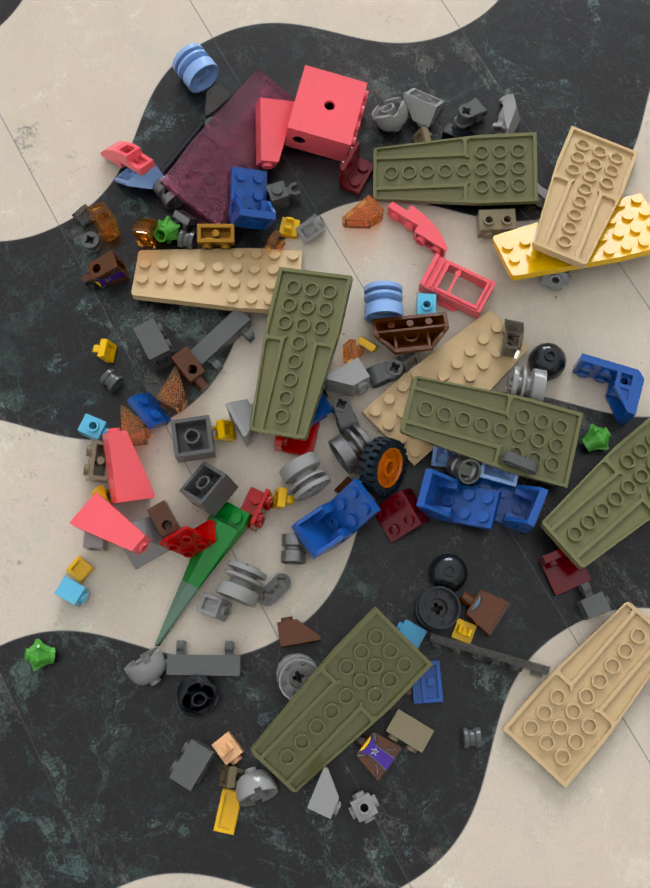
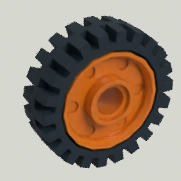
[358,436,408,496]

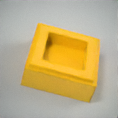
[357,336,379,352]
[66,555,95,583]

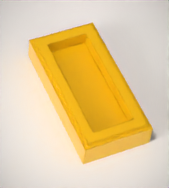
[213,787,240,835]

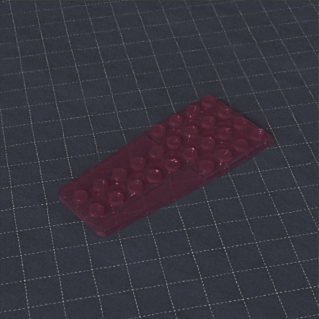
[160,70,295,224]

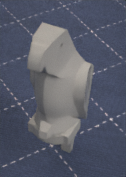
[492,94,520,134]

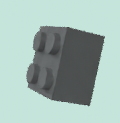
[133,318,176,372]
[171,415,216,463]
[179,461,238,517]
[169,739,217,791]

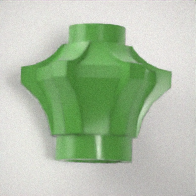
[154,216,181,244]
[581,424,612,452]
[24,639,55,671]

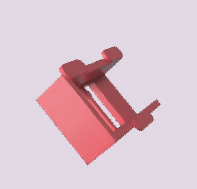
[418,253,496,319]

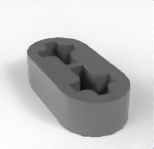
[501,451,539,475]
[259,573,291,606]

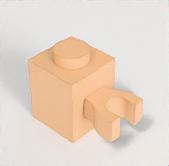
[212,732,244,765]

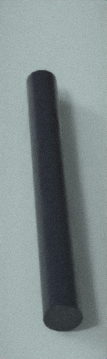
[160,121,205,176]

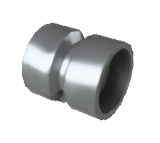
[153,175,186,210]
[446,454,481,484]
[281,533,306,565]

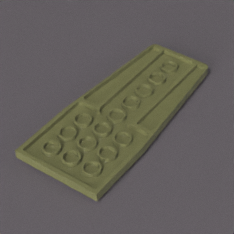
[373,132,538,206]
[250,267,353,441]
[400,376,583,489]
[540,417,650,569]
[251,607,433,792]

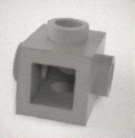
[540,271,571,291]
[348,790,380,824]

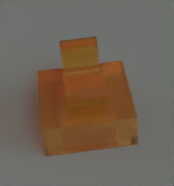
[263,229,285,251]
[343,339,364,363]

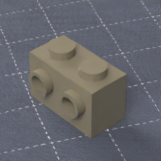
[476,209,517,239]
[83,440,108,483]
[385,709,434,754]

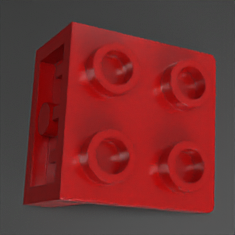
[274,422,320,456]
[240,487,274,532]
[160,519,216,558]

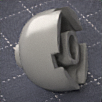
[371,97,408,132]
[124,647,166,686]
[235,767,278,807]

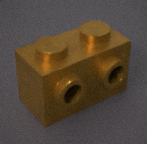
[197,224,235,250]

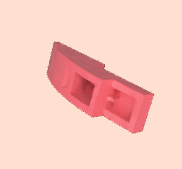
[100,141,155,175]
[387,202,447,258]

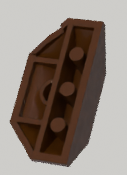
[371,312,449,355]

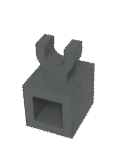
[266,180,301,211]
[576,582,611,621]

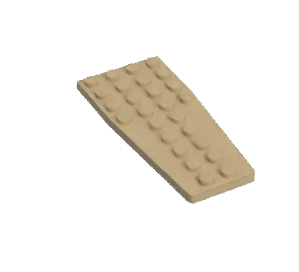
[532,126,638,269]
[131,248,303,313]
[362,311,528,467]
[501,602,650,788]

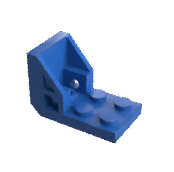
[229,166,276,230]
[572,353,645,425]
[416,468,502,531]
[474,477,549,534]
[291,478,381,559]

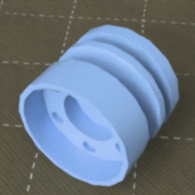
[172,43,220,93]
[364,281,403,324]

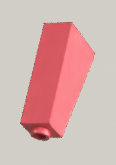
[255,97,294,170]
[102,428,155,504]
[69,492,152,555]

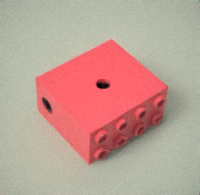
[285,65,369,162]

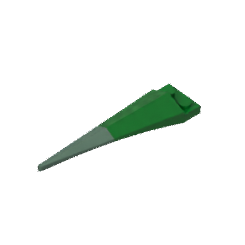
[155,502,253,646]

